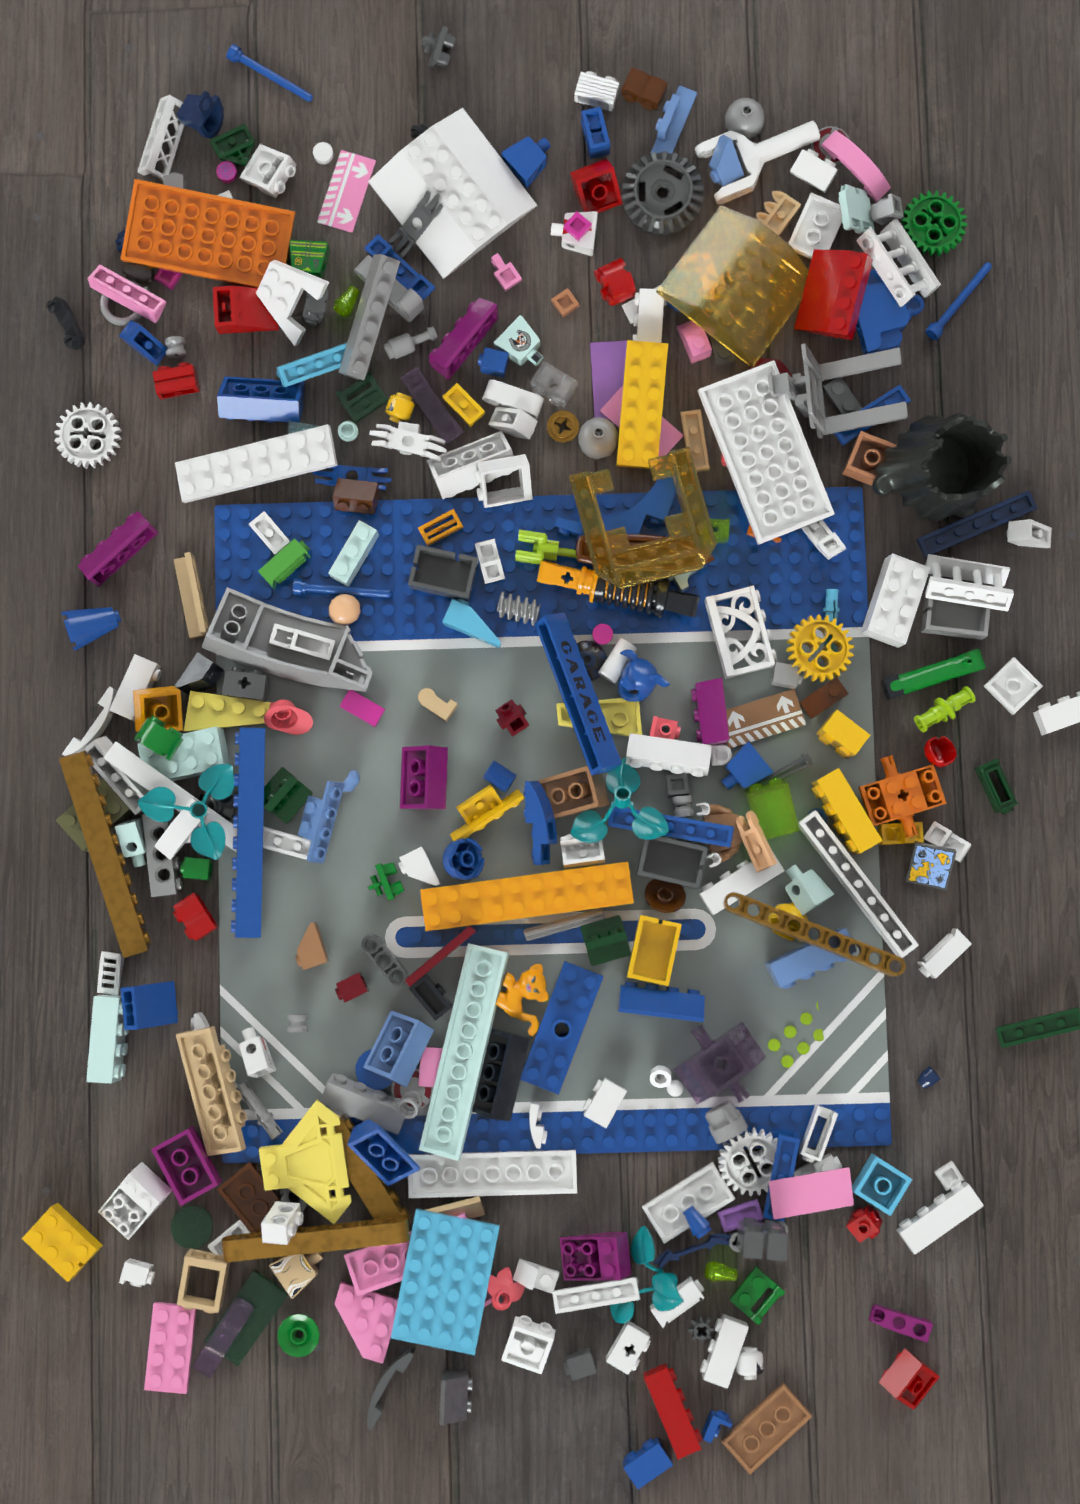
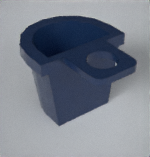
[176,91,224,139]

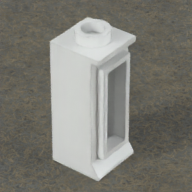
[917,928,972,978]
[798,1104,838,1163]
[650,1276,704,1328]

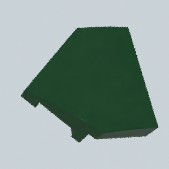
[210,124,255,166]

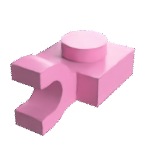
[491,253,522,292]

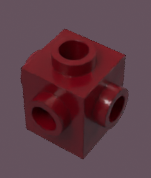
[495,699,530,737]

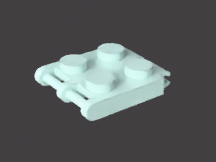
[839,184,875,234]

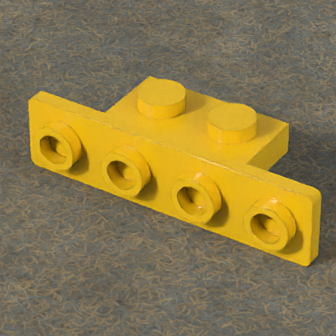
[450,784,525,841]

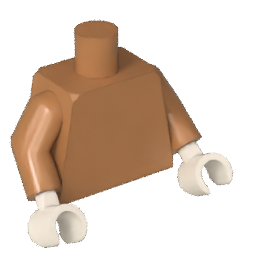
[696,803,751,867]

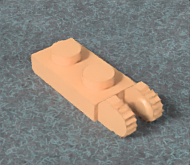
[736,811,778,872]

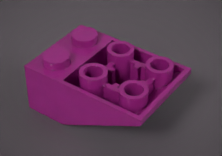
[559,1232,632,1281]

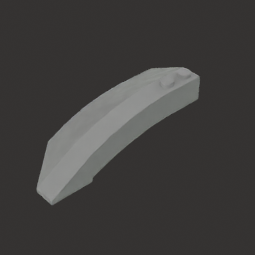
[201,587,373,691]

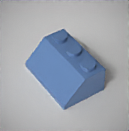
[363,1010,434,1088]

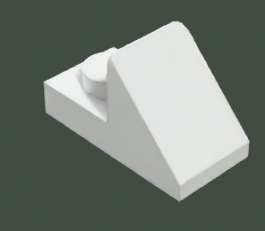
[513,1258,559,1293]

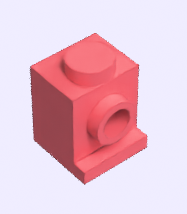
[649,716,681,740]

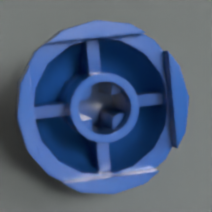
[442,838,485,880]

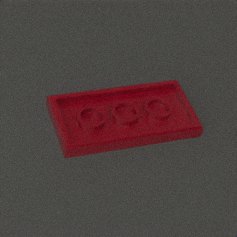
[405,926,477,987]

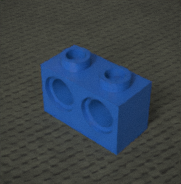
[581,107,610,159]

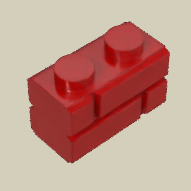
[152,362,200,399]

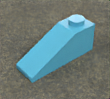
[443,599,501,649]

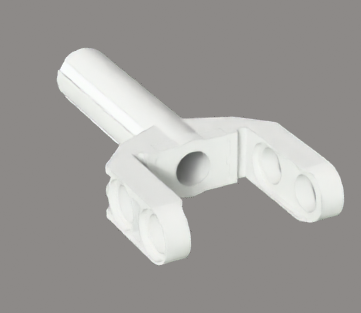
[694,120,820,204]

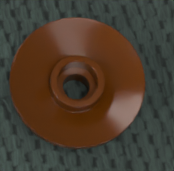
[644,879,686,913]

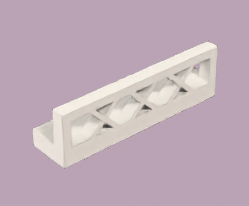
[137,95,184,180]
[552,1276,640,1314]

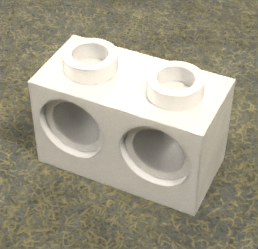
[261,1201,303,1245]

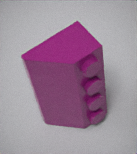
[429,298,499,380]
[78,511,159,587]

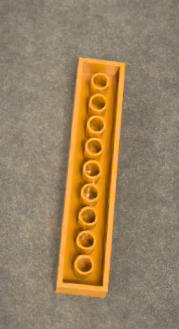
[420,862,634,931]

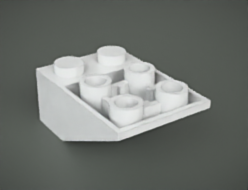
[98,1162,172,1240]

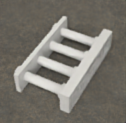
[856,219,941,307]
[925,554,1014,611]

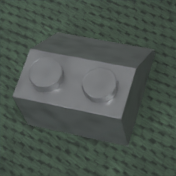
[439,1369,473,1425]

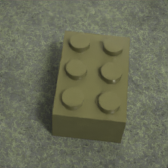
[56,778,133,852]

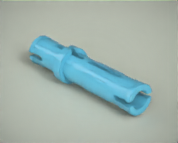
[823,589,840,652]

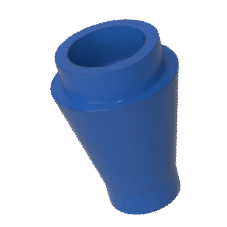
[683,1205,712,1239]

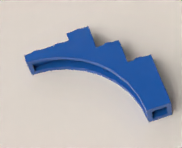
[555,469,682,540]

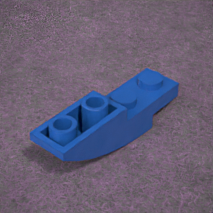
[524,781,557,865]

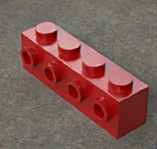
[643,1363,703,1459]

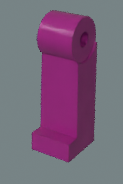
[868,1304,933,1343]

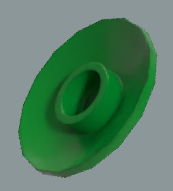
[277,1314,320,1358]

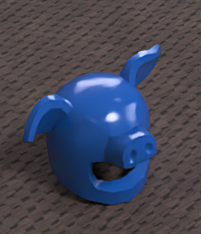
[618,649,670,702]

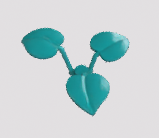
[570,758,669,843]
[138,764,234,860]
[610,1226,684,1324]

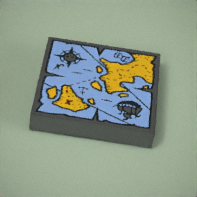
[905,841,957,890]

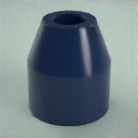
[917,1066,941,1089]

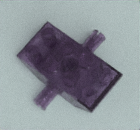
[673,1022,766,1104]

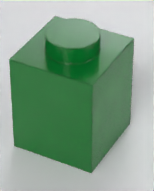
[180,857,213,880]

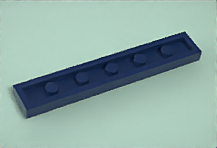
[916,490,1038,558]

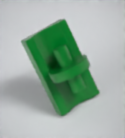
[368,863,405,901]

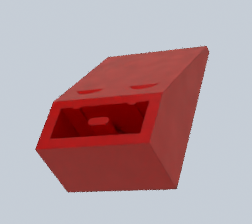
[213,286,279,334]

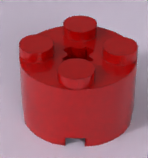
[594,258,636,306]

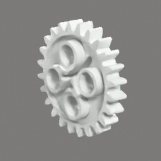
[54,402,122,469]
[718,1127,778,1196]

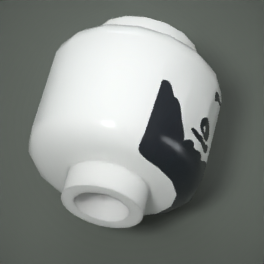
[736,1347,764,1380]

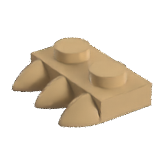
[756,191,801,239]

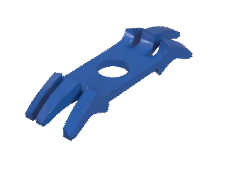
[313,464,391,490]

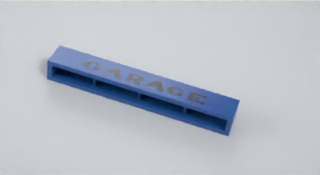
[535,612,622,776]

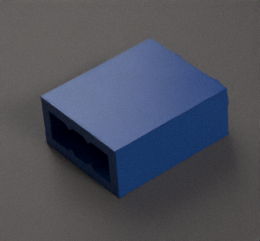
[120,981,178,1030]

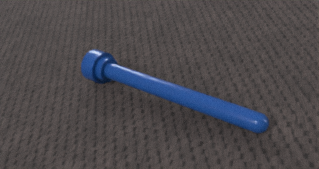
[226,44,313,102]
[925,262,992,341]
[293,579,392,598]

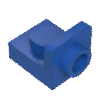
[701,1410,733,1443]

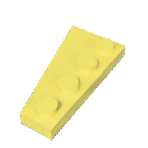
[184,691,271,732]
[556,698,642,736]

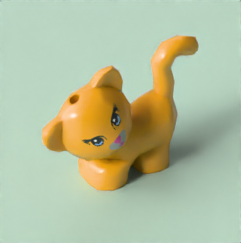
[496,963,549,1036]

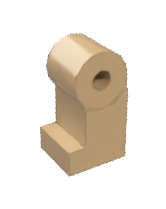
[418,688,458,722]

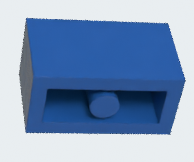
[622,1437,673,1490]

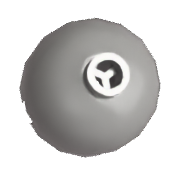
[725,98,765,140]
[578,417,618,459]

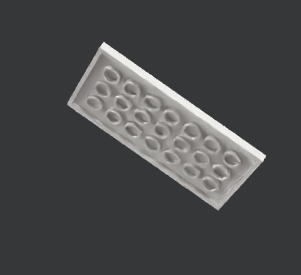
[698,360,834,545]

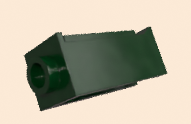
[974,758,1019,815]

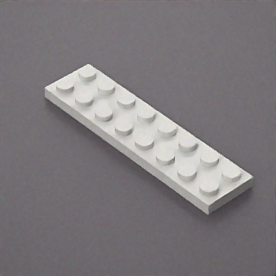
[175,424,338,503]
[408,1149,577,1198]

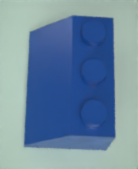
[347,1119,421,1186]

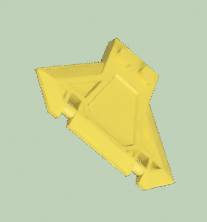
[259,1100,352,1224]

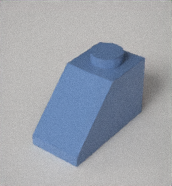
[709,135,744,187]

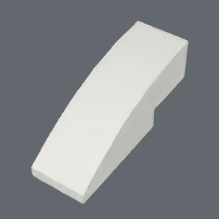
[268,623,335,661]
[154,798,210,860]

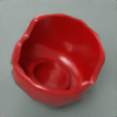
[924,736,957,767]

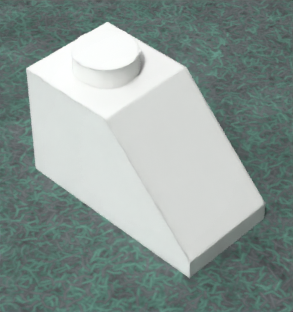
[488,407,538,440]
[1006,519,1052,548]
[398,846,441,886]

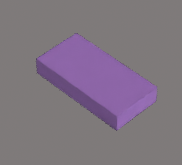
[717,1199,764,1233]

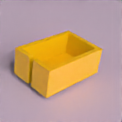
[626,915,682,986]
[22,1203,103,1282]

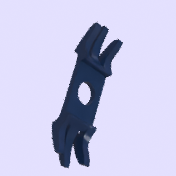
[653,1233,731,1269]

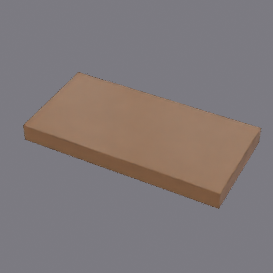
[721,1382,813,1474]

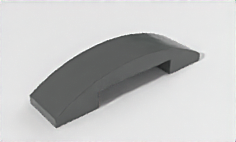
[367,1348,415,1431]

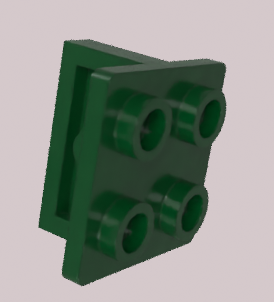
[264,767,313,824]
[580,915,631,966]

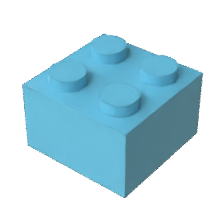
[852,1153,913,1216]

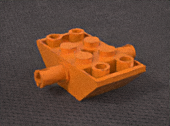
[858,755,947,838]

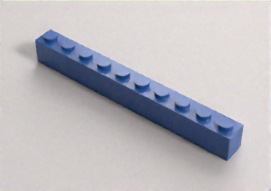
[231,728,265,938]

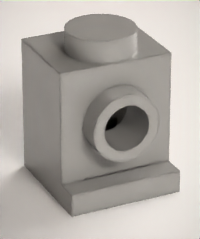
[870,193,904,225]

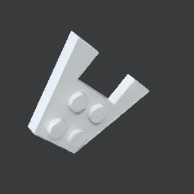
[256,260,329,346]

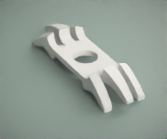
[369,424,447,462]

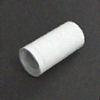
[598,638,637,684]

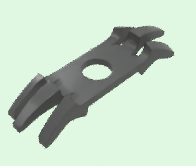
[387,190,443,258]

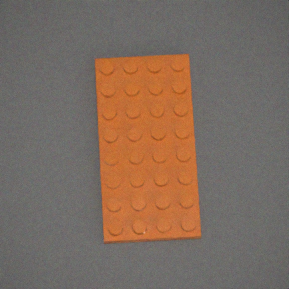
[121,179,296,288]

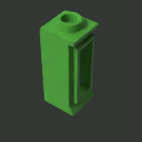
[258,538,311,590]

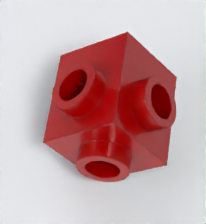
[846,1205,883,1243]

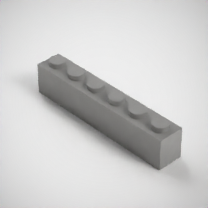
[338,254,400,380]

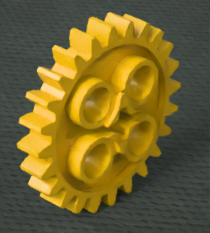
[786,614,854,682]

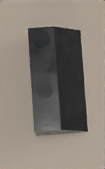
[472,1028,530,1121]

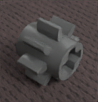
[688,1315,715,1344]

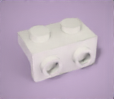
[560,834,605,869]

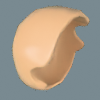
[328,594,361,625]

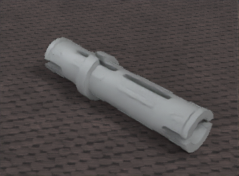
[236,1080,283,1140]

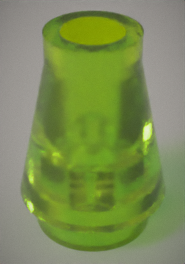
[333,286,360,317]
[705,1260,737,1282]

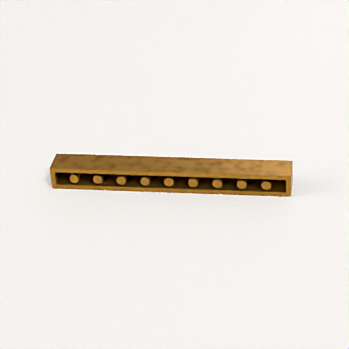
[59,750,151,958]

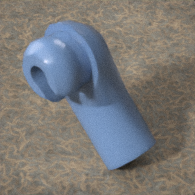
[341,770,360,792]

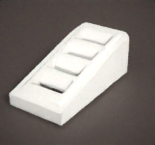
[97,951,124,995]

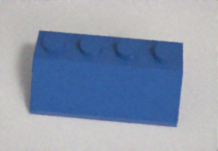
[217,376,305,424]
[617,981,705,1022]

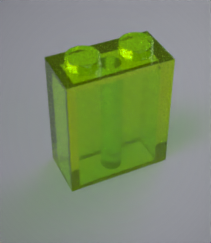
[744,778,800,839]

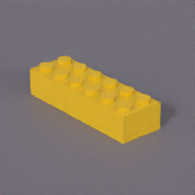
[616,340,668,470]

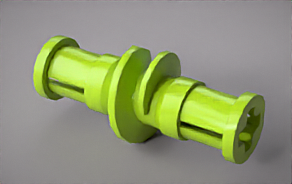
[914,686,976,732]

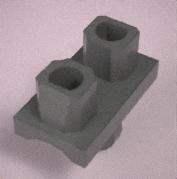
[421,26,456,68]

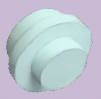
[338,421,358,442]

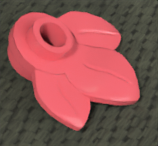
[487,1267,525,1310]

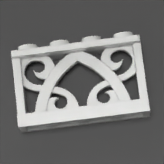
[704,585,777,679]

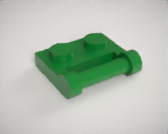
[729,1266,786,1325]

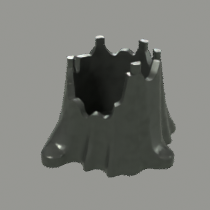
[872,413,1012,522]

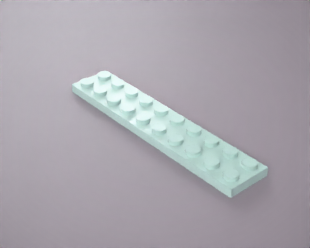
[419,943,509,1161]

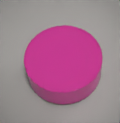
[592,624,613,645]

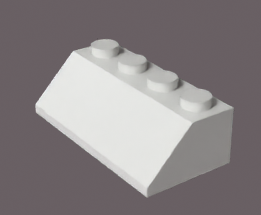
[427,431,518,499]

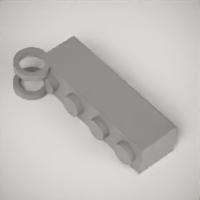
[320,1073,423,1135]

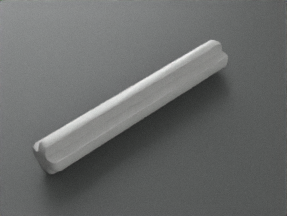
[524,908,605,941]

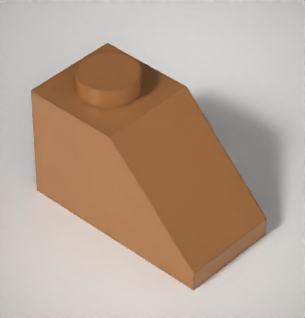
[295,922,330,970]

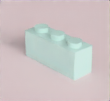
[328,520,379,587]

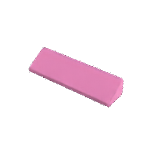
[88,265,167,323]

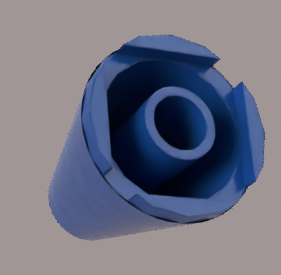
[61,607,121,651]

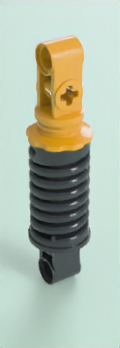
[537,560,700,618]

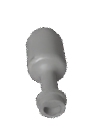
[384,327,437,360]

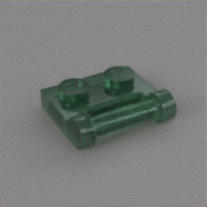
[335,372,388,423]

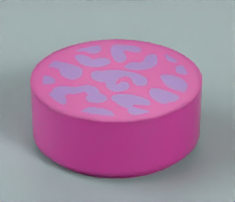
[216,161,237,183]

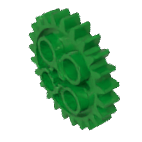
[900,190,967,257]

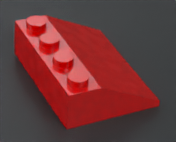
[794,249,873,341]

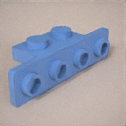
[651,86,697,154]
[298,781,344,863]

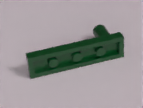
[995,1007,1080,1048]

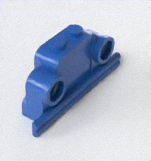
[856,269,912,355]

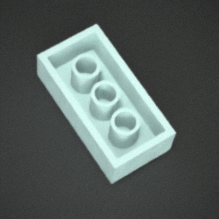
[137,726,230,781]
[86,994,129,1084]

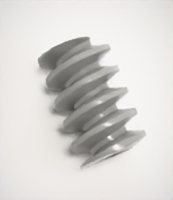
[497,592,541,626]

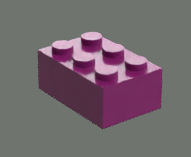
[151,1126,223,1206]

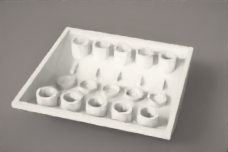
[368,108,537,279]

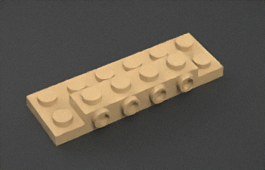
[176,1026,247,1156]

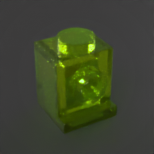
[699,518,730,544]

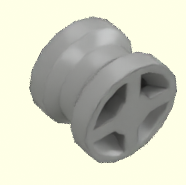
[165,336,187,359]
[287,1014,308,1032]

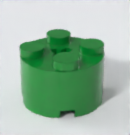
[134,716,184,761]

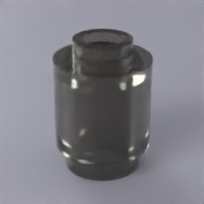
[123,262,155,284]

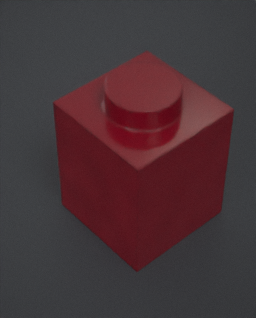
[335,972,369,1003]

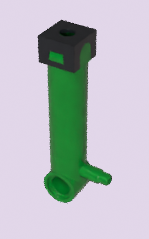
[880,649,986,701]

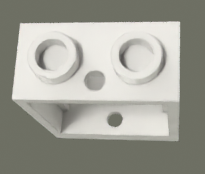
[475,454,533,508]

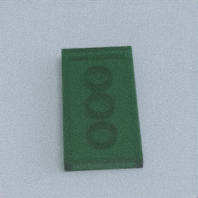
[204,1270,289,1366]

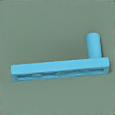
[276,343,347,387]

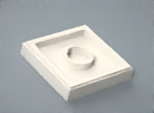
[984,657,1043,715]

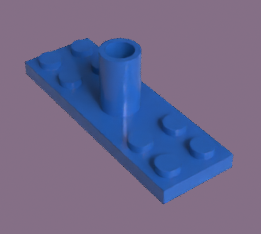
[520,961,604,1095]

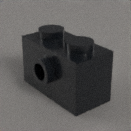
[409,974,453,1021]

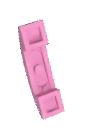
[820,130,891,203]

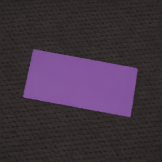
[590,341,627,419]

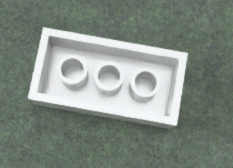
[860,553,930,648]

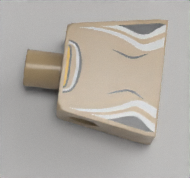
[269,1252,324,1299]

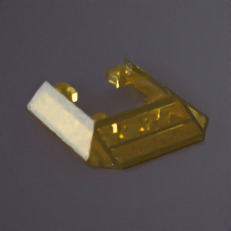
[569,447,717,589]

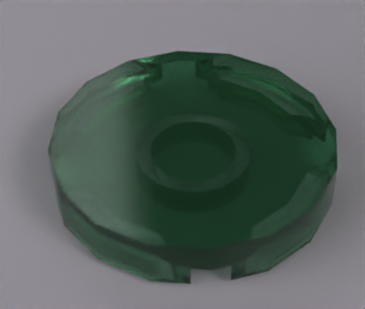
[171,1205,213,1249]

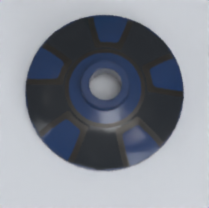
[577,640,607,681]

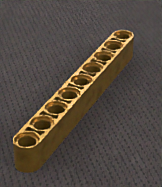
[723,892,906,977]
[221,1217,410,1262]

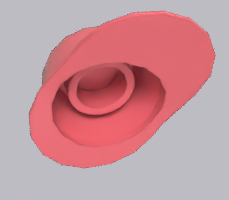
[264,699,313,735]

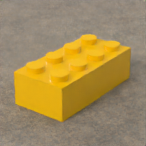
[811,768,882,855]

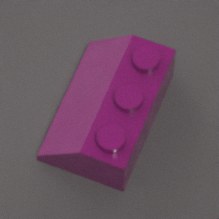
[691,678,729,745]
[400,745,448,810]

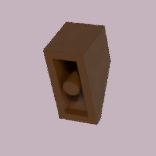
[799,677,849,719]

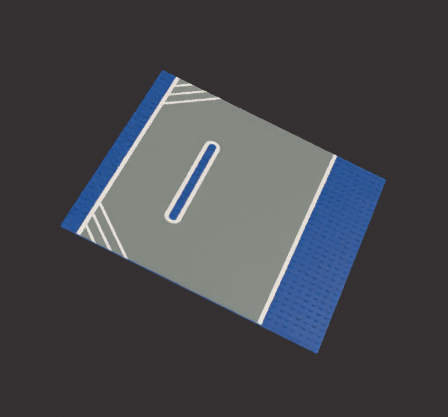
[215,487,892,1163]

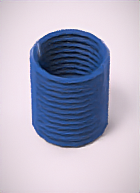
[483,760,517,793]

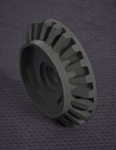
[622,151,704,236]

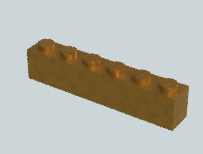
[322,1114,411,1225]

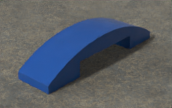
[364,234,435,300]

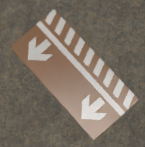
[726,689,806,748]

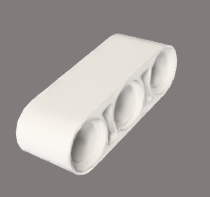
[482,379,544,419]

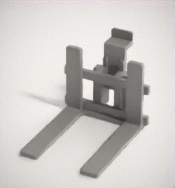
[768,343,908,439]

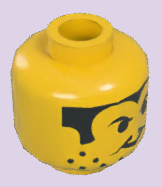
[385,392,415,423]

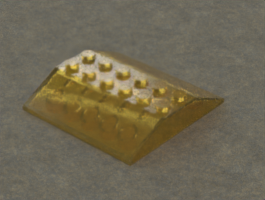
[656,205,808,368]

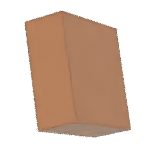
[551,288,579,317]

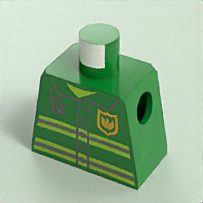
[289,240,330,279]

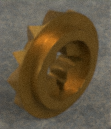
[547,411,579,443]

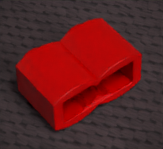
[173,892,219,941]

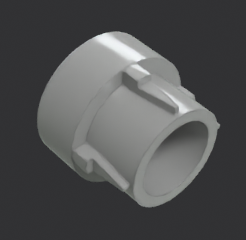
[705,1101,748,1144]

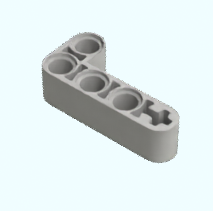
[354,255,424,323]

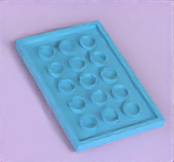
[391,1209,500,1355]

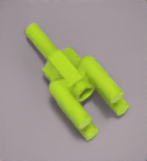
[515,529,576,565]

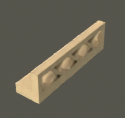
[174,552,209,639]

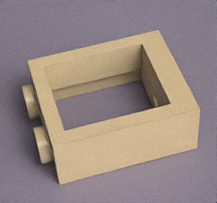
[177,1249,230,1314]

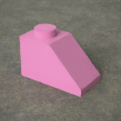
[677,319,712,364]

